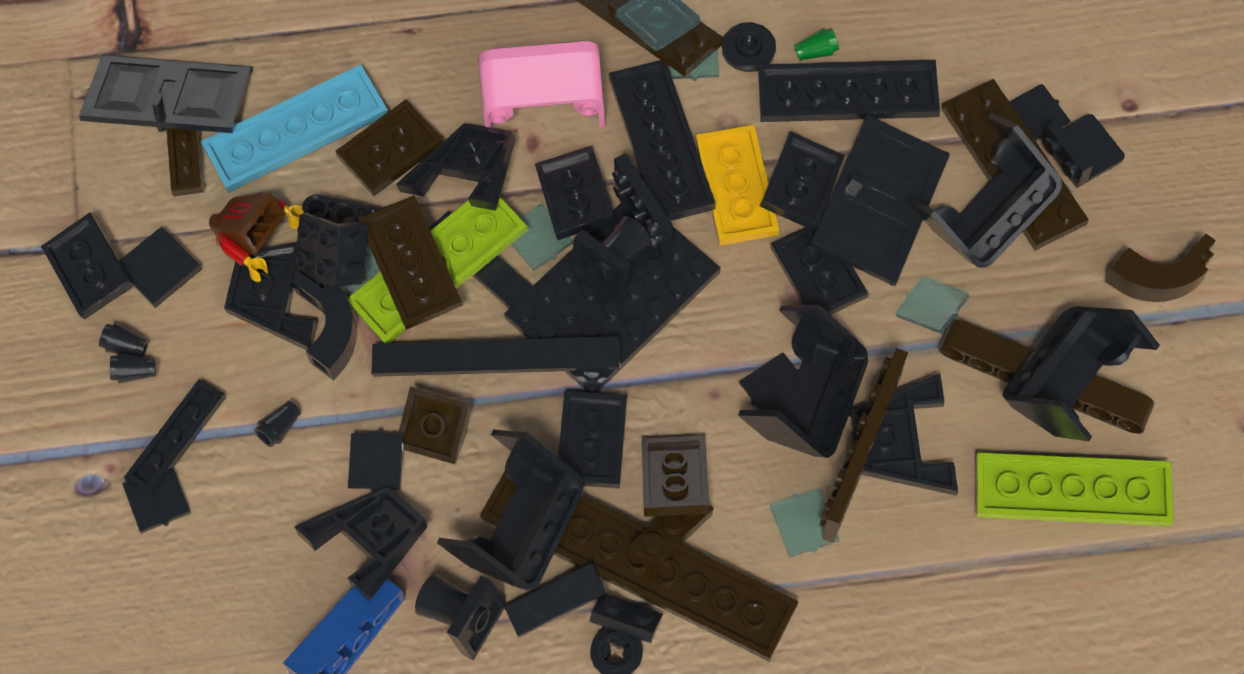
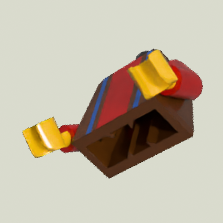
[209,192,303,282]

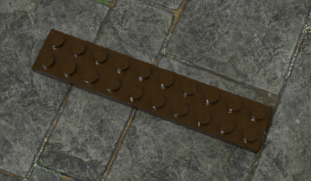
[480,471,799,662]

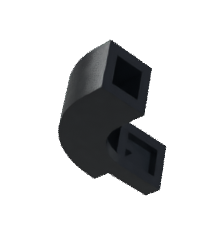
[292,272,357,381]

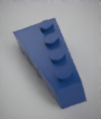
[283,579,405,674]

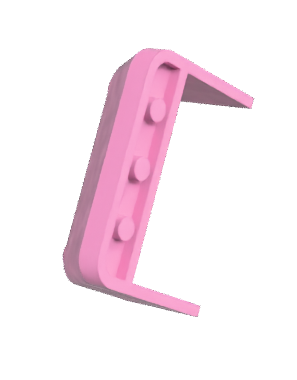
[478,41,605,128]

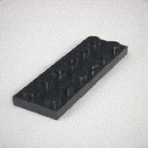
[758,59,940,122]
[609,60,716,221]

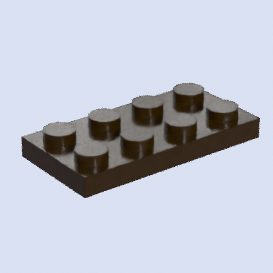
[358,195,463,330]

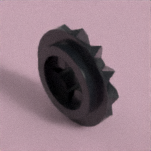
[590,628,643,674]

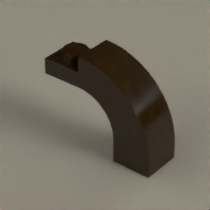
[1105,234,1216,302]

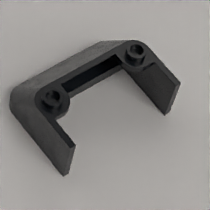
[907,113,1062,268]
[738,305,868,458]
[1002,306,1160,442]
[437,429,583,590]

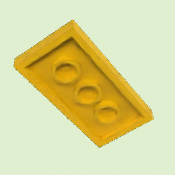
[696,125,779,246]

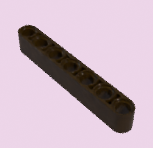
[939,320,1155,434]

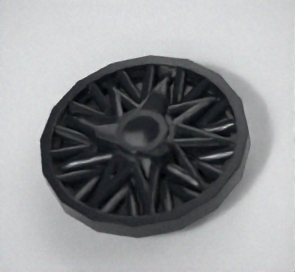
[722,22,776,72]

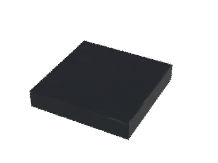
[120,226,202,308]

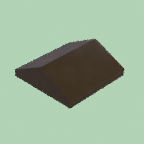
[398,386,471,464]

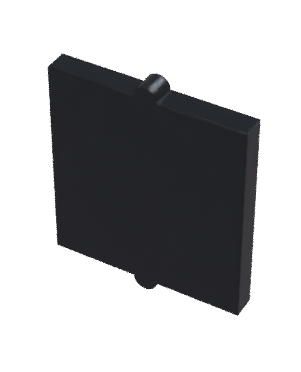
[1009,84,1070,141]
[739,353,799,413]
[348,431,404,492]
[122,468,191,534]

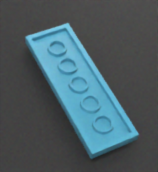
[201,64,388,193]

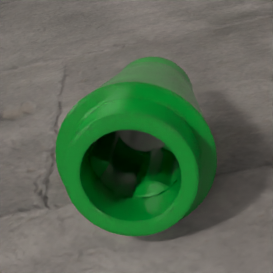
[794,28,840,61]

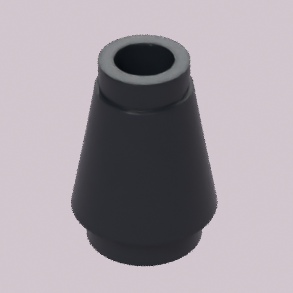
[99,323,148,357]
[110,353,156,384]
[254,401,301,447]

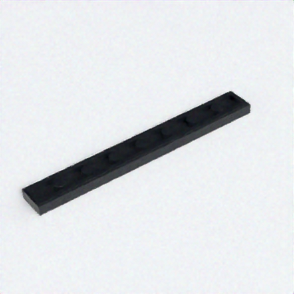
[371,336,621,377]

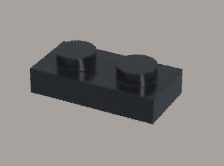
[589,594,663,643]

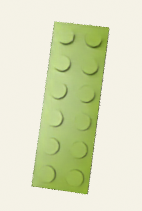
[347,197,528,343]
[976,453,1174,527]

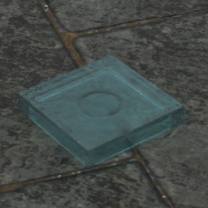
[616,0,700,51]

